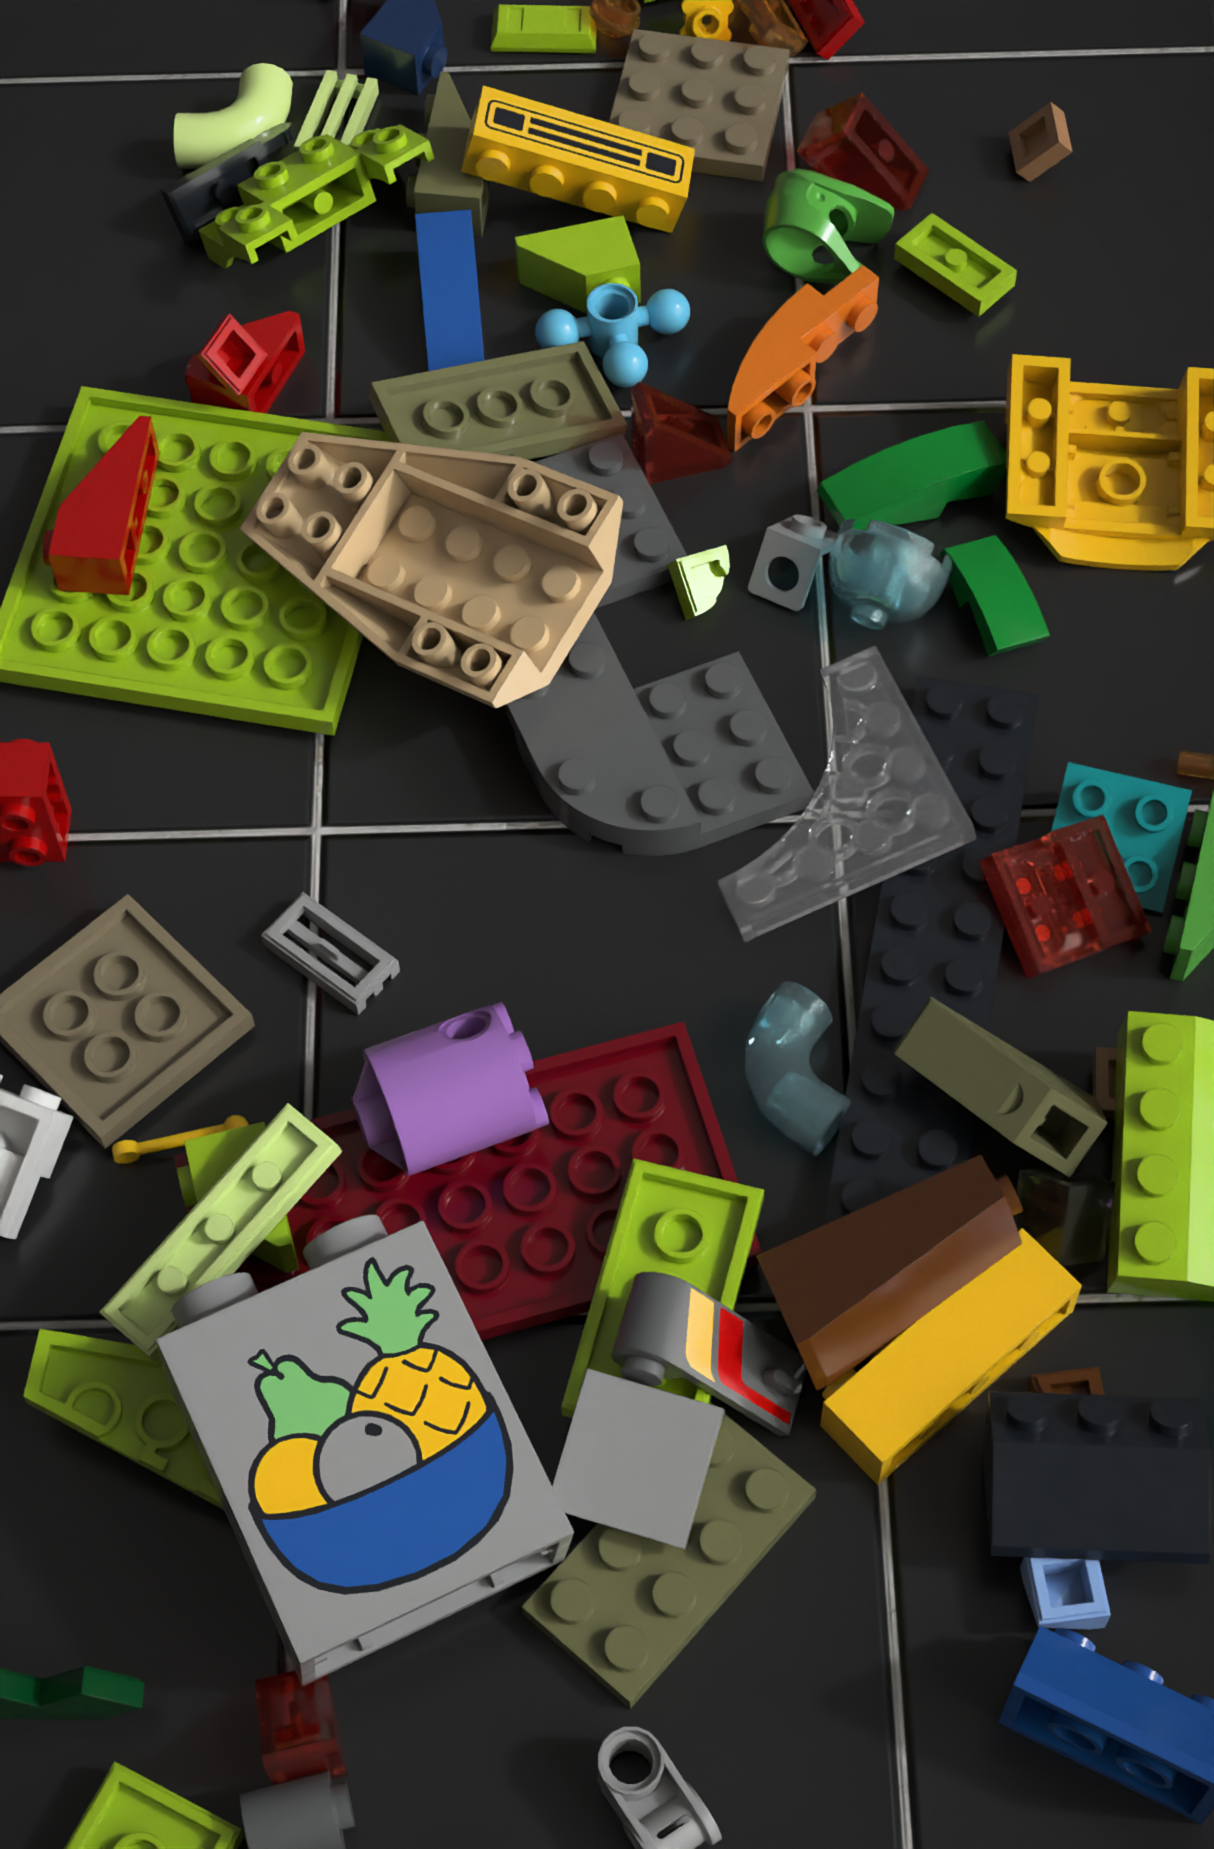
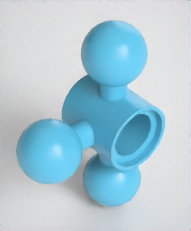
[535,283,690,388]

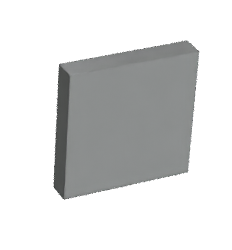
[552,1368,725,1549]

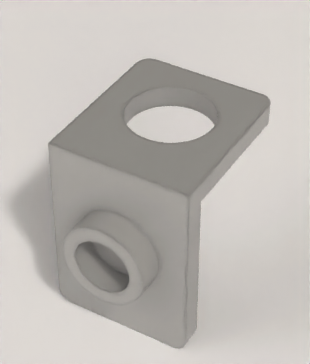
[748,515,844,611]

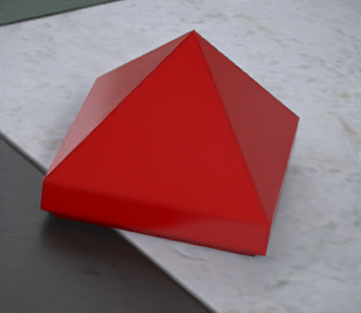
[196,313,267,397]

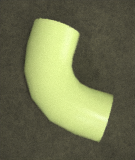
[174,63,293,169]

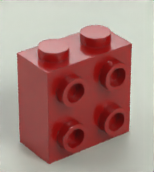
[0,739,72,866]

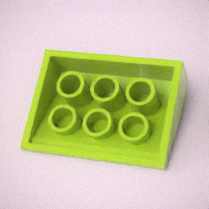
[1107,1011,1214,1302]

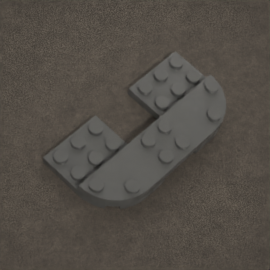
[503,432,814,856]

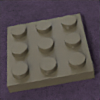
[609,29,790,182]
[0,894,255,1149]

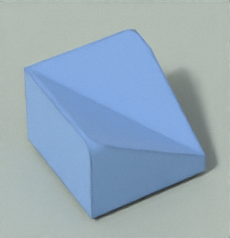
[1020,1557,1111,1630]

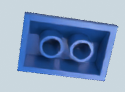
[998,1626,1214,1824]

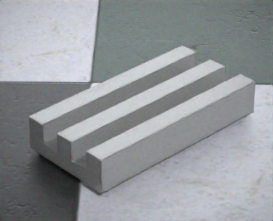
[261,892,400,1015]

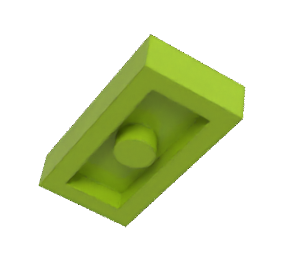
[894,213,1017,317]

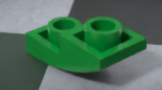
[940,535,1050,657]

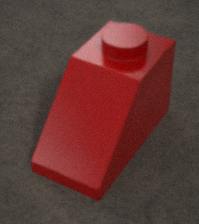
[185,310,306,414]

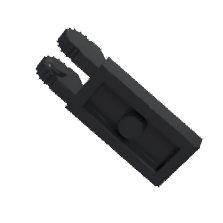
[160,122,297,243]

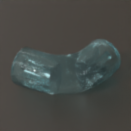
[745,981,851,1155]

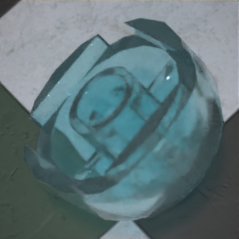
[828,519,952,630]

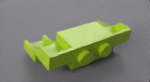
[198,124,435,269]

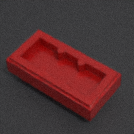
[788,0,865,60]

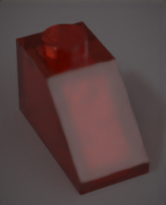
[797,93,929,211]

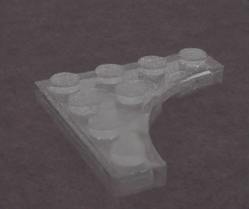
[717,646,977,942]

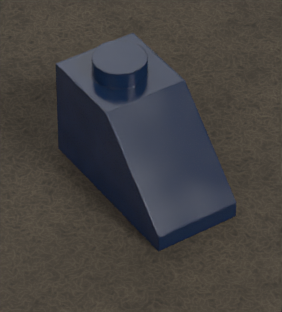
[360,0,448,95]

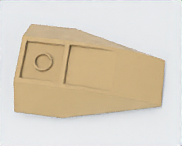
[240,432,623,708]

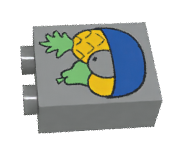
[156,1215,574,1686]

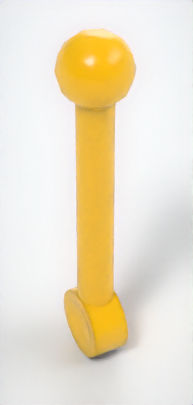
[112,1115,249,1164]

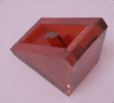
[631,382,733,484]
[255,1670,349,1784]

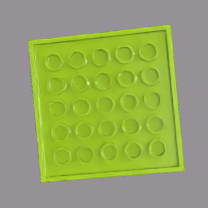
[0,386,389,736]

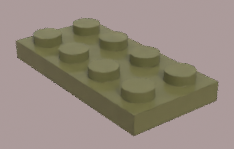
[369,341,628,460]
[522,1402,816,1709]

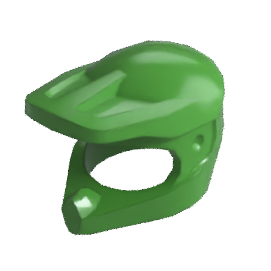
[762,168,895,284]

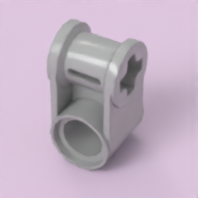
[597,1727,722,1849]

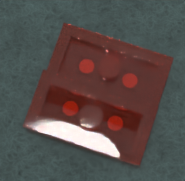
[979,815,1152,979]

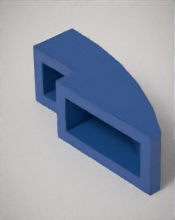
[415,209,485,371]

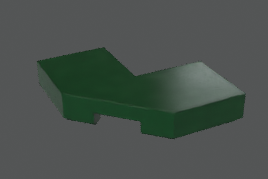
[0,1666,144,1721]

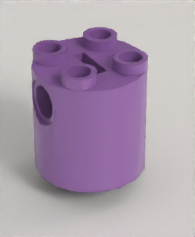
[350,1002,549,1177]

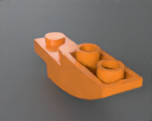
[726,265,879,452]

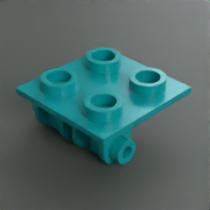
[1048,762,1192,913]

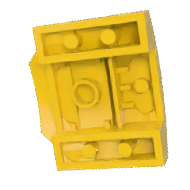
[1005,354,1214,571]

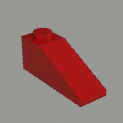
[42,416,160,595]

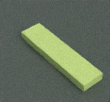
[99,1103,342,1361]

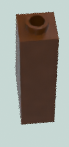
[756,1155,1023,1390]

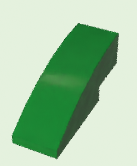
[816,420,1007,533]

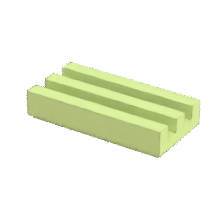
[294,70,379,152]

